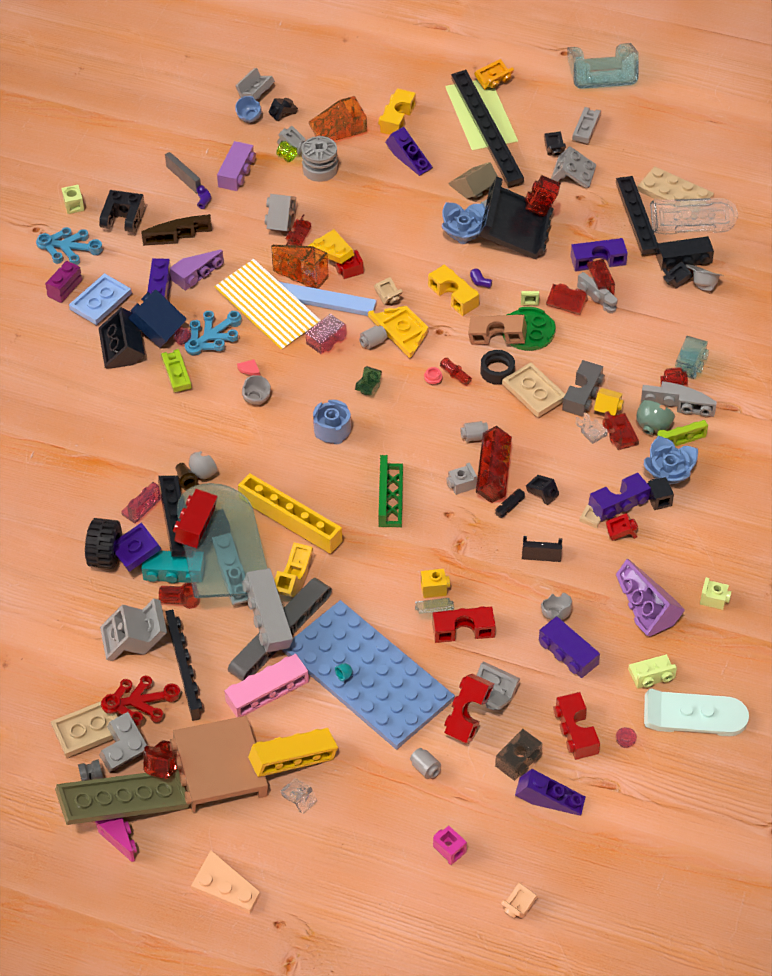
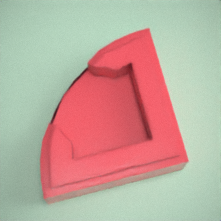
[237,359,260,376]

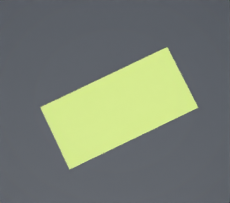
[445,80,518,150]

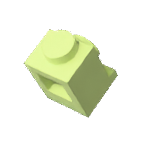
[700,577,732,610]

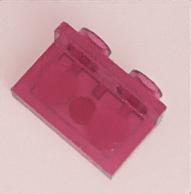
[121,482,161,523]

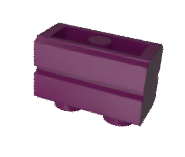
[45,261,82,303]

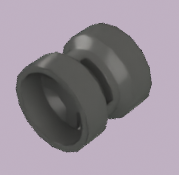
[78,759,103,781]

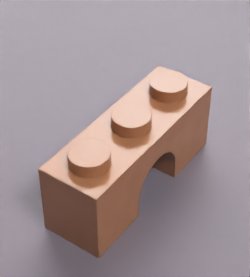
[468,315,527,345]

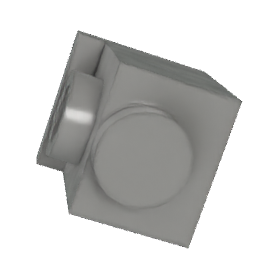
[446,462,477,495]

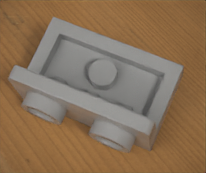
[236,68,275,100]

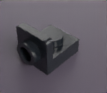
[526,475,559,505]

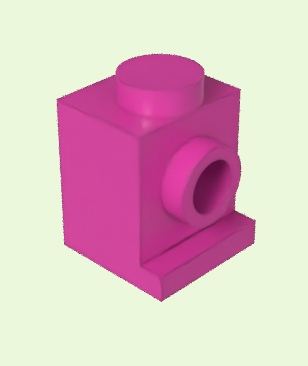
[433,825,467,865]

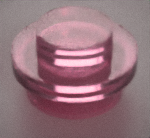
[174,327,191,345]
[616,727,637,748]

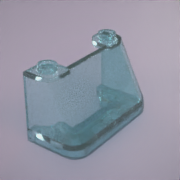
[567,43,639,89]

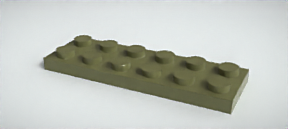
[55,769,190,825]

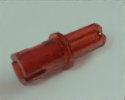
[440,357,472,386]

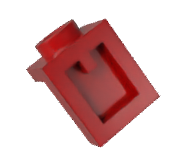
[606,513,638,541]

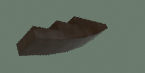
[141,214,212,246]

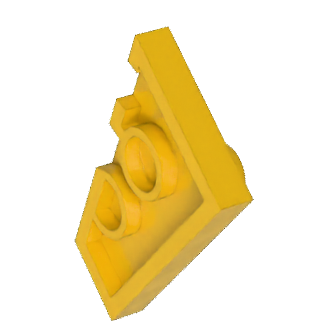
[308,229,354,264]

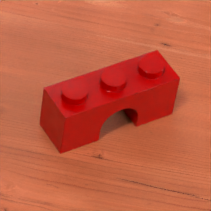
[432,606,496,643]
[444,673,495,743]
[553,692,600,760]

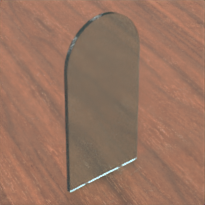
[177,483,267,598]

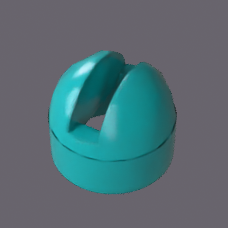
[335,663,352,681]

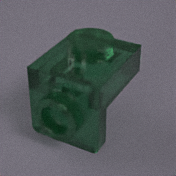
[355,366,382,395]

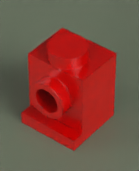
[335,250,364,279]

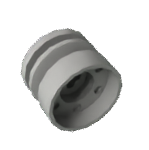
[301,136,338,182]

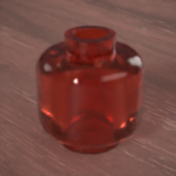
[660,367,688,386]

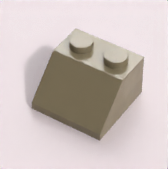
[449,162,498,199]

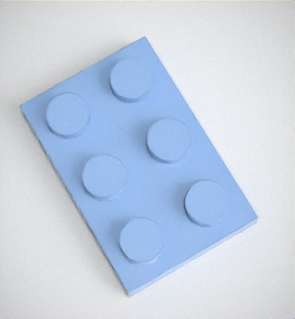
[69,273,132,325]

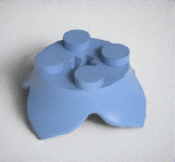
[441,202,485,244]
[643,436,698,484]

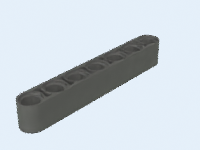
[228,578,332,681]

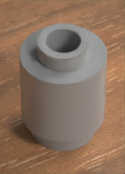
[359,325,387,349]
[460,421,489,442]
[410,748,441,779]

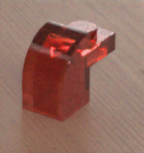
[143,740,177,779]

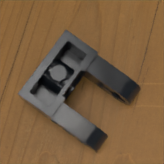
[99,190,145,232]

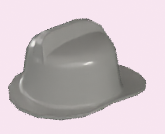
[685,264,724,291]

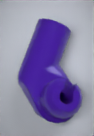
[196,185,211,209]
[470,269,493,288]

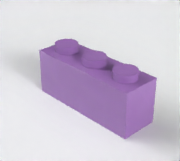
[217,141,256,191]

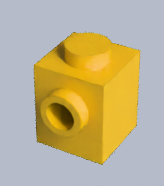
[594,388,624,416]
[421,568,450,598]

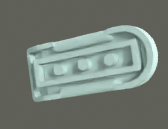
[644,689,749,736]

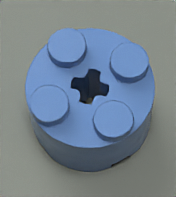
[313,400,351,444]

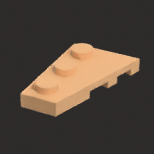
[191,851,260,914]

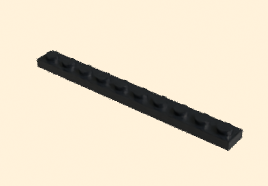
[451,70,524,187]

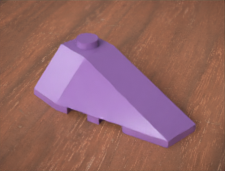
[616,559,685,637]

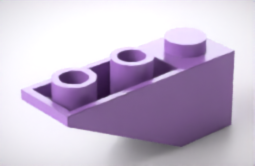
[170,249,224,291]

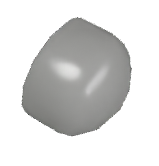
[242,375,271,405]
[189,451,217,479]
[541,593,572,620]

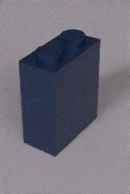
[128,289,187,348]

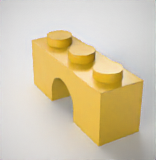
[378,88,416,135]
[428,264,479,316]

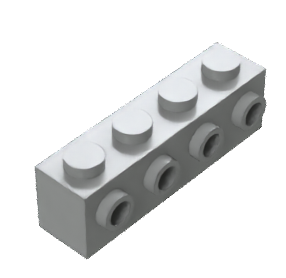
[242,568,293,652]

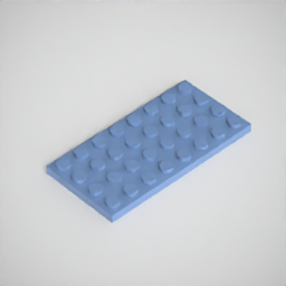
[282,600,455,750]

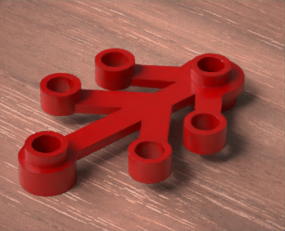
[101,675,180,726]

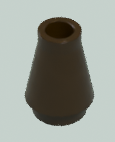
[175,463,197,489]

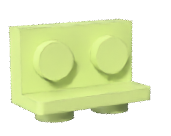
[628,654,677,689]

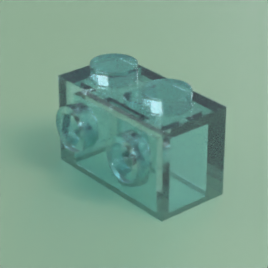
[674,336,709,379]

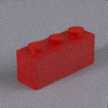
[173,489,218,549]

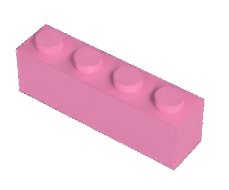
[224,653,309,717]

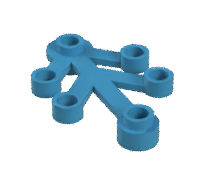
[36,227,103,265]
[185,311,242,356]

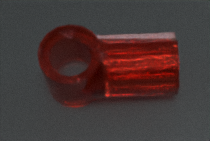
[158,583,200,609]

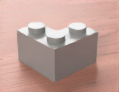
[264,194,297,231]
[99,712,149,773]

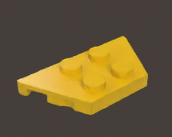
[368,306,428,358]

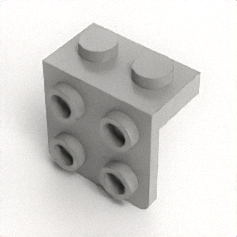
[477,662,520,710]

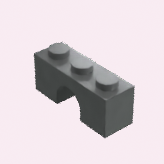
[562,360,605,417]

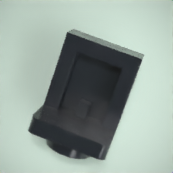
[268,98,298,121]
[544,131,566,156]
[662,262,693,289]

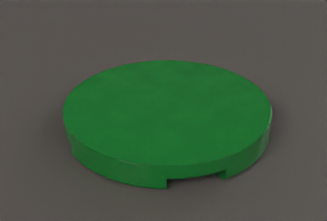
[502,307,556,351]

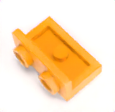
[474,59,514,90]

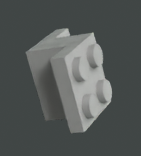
[100,598,167,661]

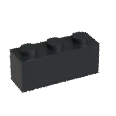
[656,236,714,271]

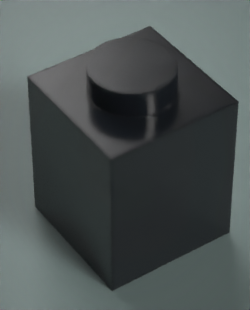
[647,477,674,510]

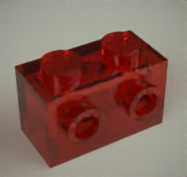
[525,175,561,216]

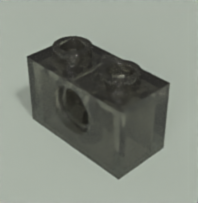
[495,729,542,781]

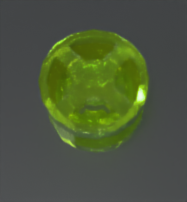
[276,141,297,162]

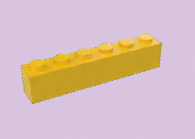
[238,473,342,554]

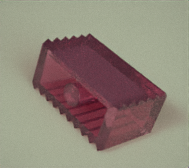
[305,313,347,354]

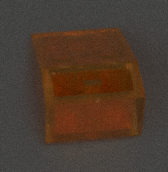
[309,96,367,141]
[271,244,329,289]

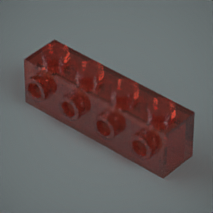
[476,425,512,503]

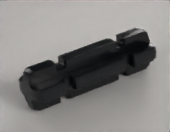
[495,489,525,518]

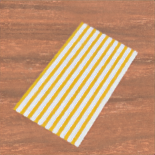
[214,259,321,349]

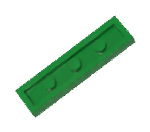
[378,455,403,528]

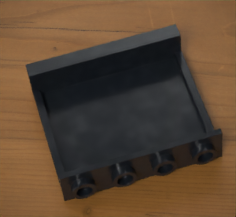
[479,176,554,259]

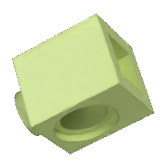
[62,185,84,214]

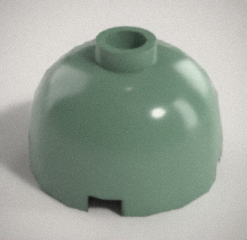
[636,400,675,435]

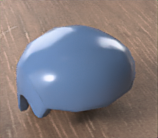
[235,96,262,123]

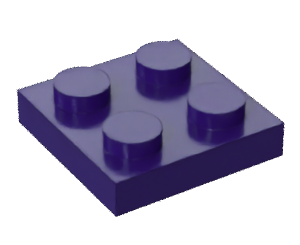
[114,522,161,572]

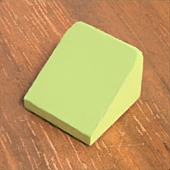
[521,291,539,306]

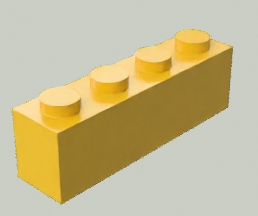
[248,728,338,777]

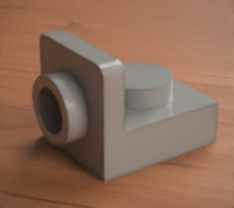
[277,126,306,151]

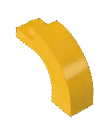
[274,542,313,598]

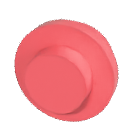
[424,367,442,384]

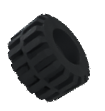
[85,518,122,569]

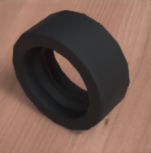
[480,350,515,385]

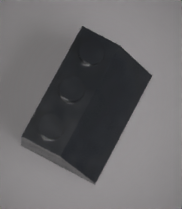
[98,307,145,369]

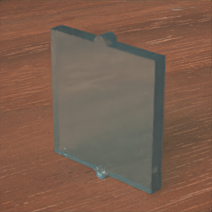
[415,598,454,614]

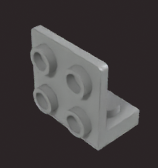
[551,146,596,188]

